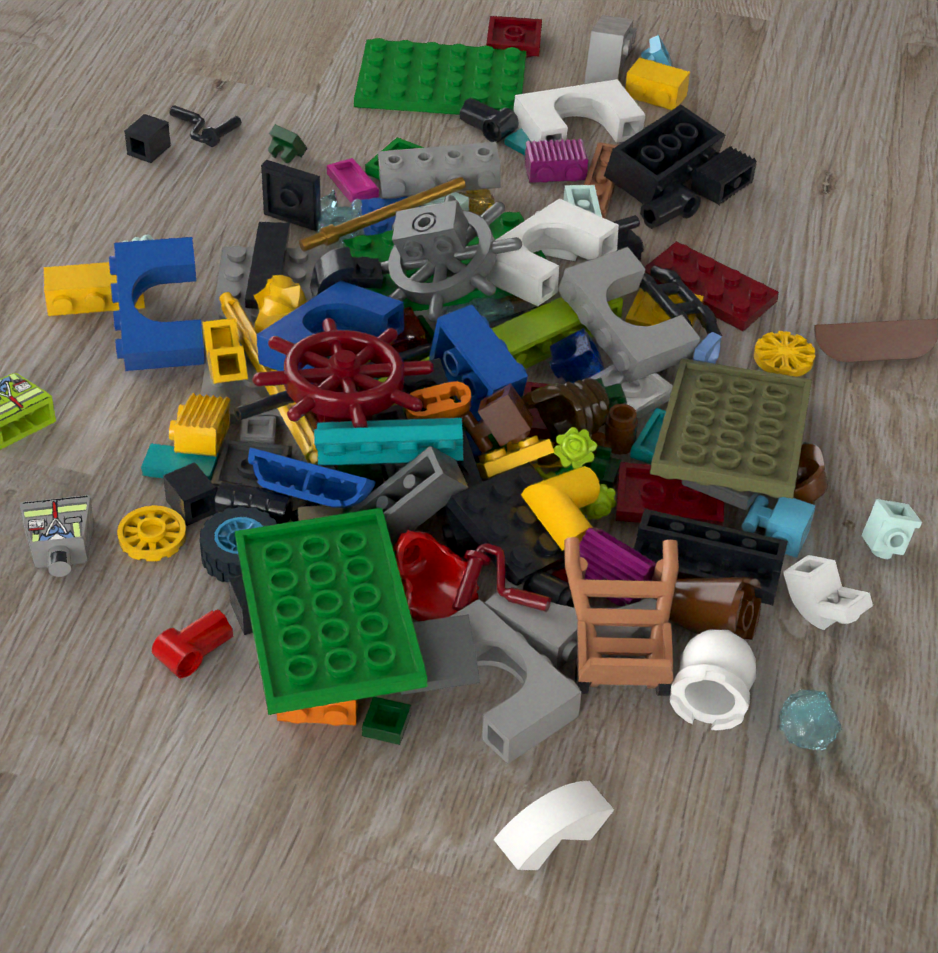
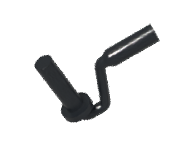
[169,105,242,147]

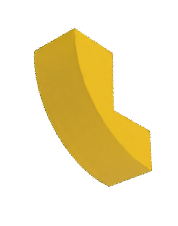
[202,318,248,384]

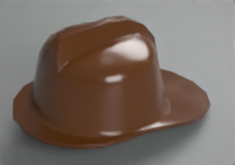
[793,444,828,505]

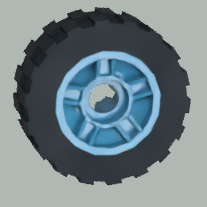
[199,506,277,582]

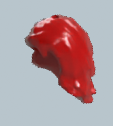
[393,530,480,621]

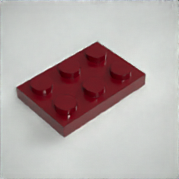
[615,462,724,526]

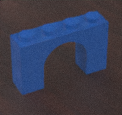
[109,237,205,371]
[257,280,404,384]

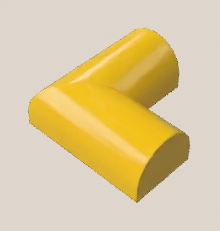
[521,466,600,551]

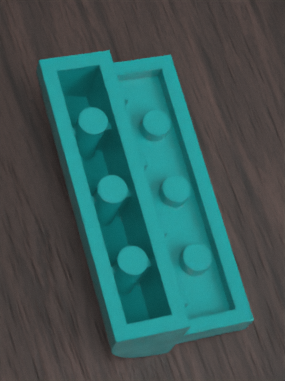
[314,418,463,466]

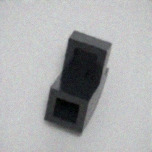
[310,247,384,298]

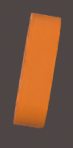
[406,381,471,420]

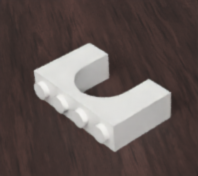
[514,79,645,143]
[486,198,618,306]

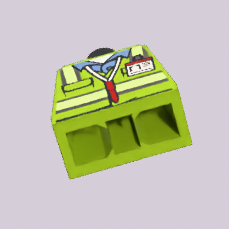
[0,373,56,450]

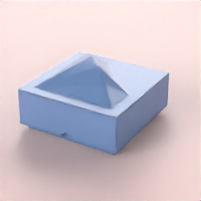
[693,332,722,364]

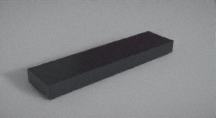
[245,222,290,309]

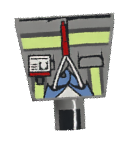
[20,495,94,577]

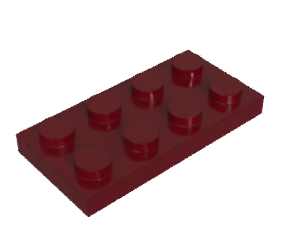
[644,241,779,331]

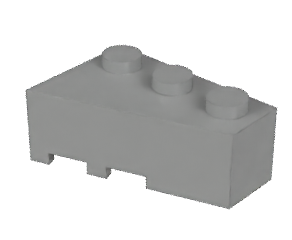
[584,15,637,84]

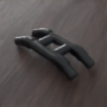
[639,266,722,336]

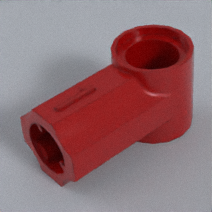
[152,609,233,679]

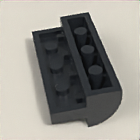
[633,509,788,606]

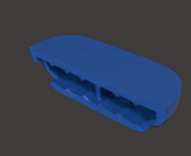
[248,447,376,508]

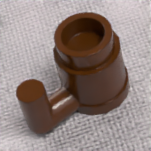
[591,404,638,455]

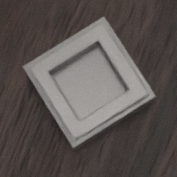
[240,416,277,444]

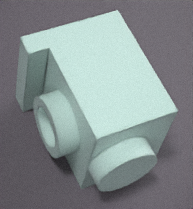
[861,499,922,559]

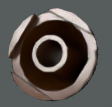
[653,577,762,640]

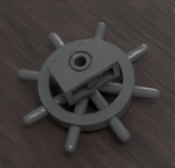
[379,195,522,322]

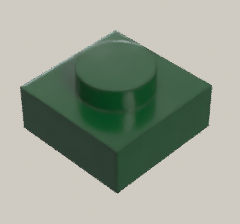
[362,696,411,745]

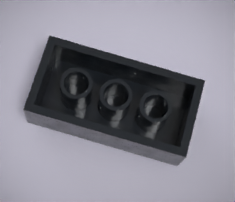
[604,105,726,204]

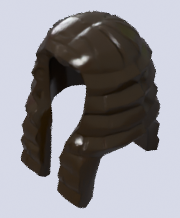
[521,378,609,465]

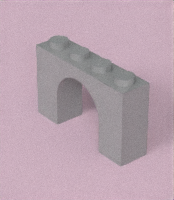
[558,247,701,383]
[450,599,581,764]

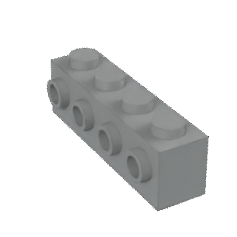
[378,142,501,198]

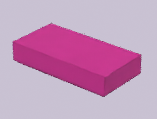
[327,158,379,205]

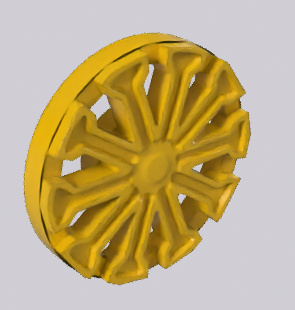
[753,331,815,377]
[117,505,186,561]

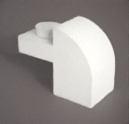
[783,555,873,630]

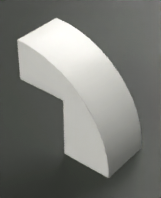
[494,781,614,870]

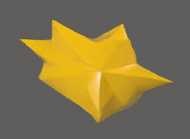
[253,275,308,333]

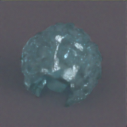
[779,689,842,751]

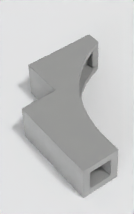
[485,581,657,670]

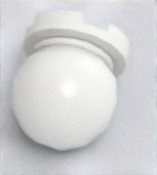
[670,630,756,730]

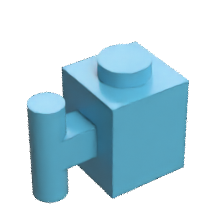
[741,495,816,558]

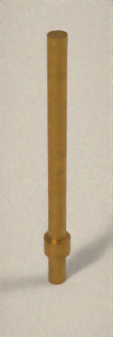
[299,177,466,252]

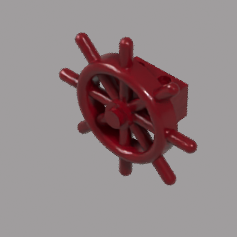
[252,318,434,428]

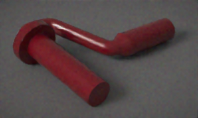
[452,543,551,612]

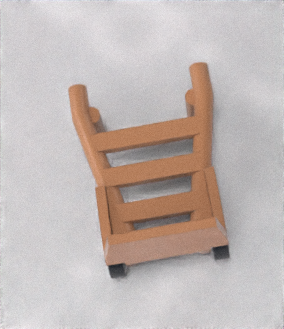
[564,537,679,696]

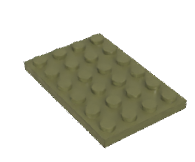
[650,358,812,499]

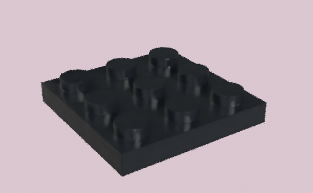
[446,462,565,586]

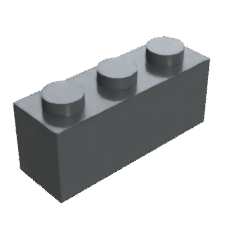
[350,446,468,547]

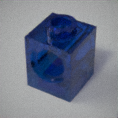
[549,328,605,383]

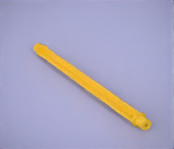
[219,292,327,467]

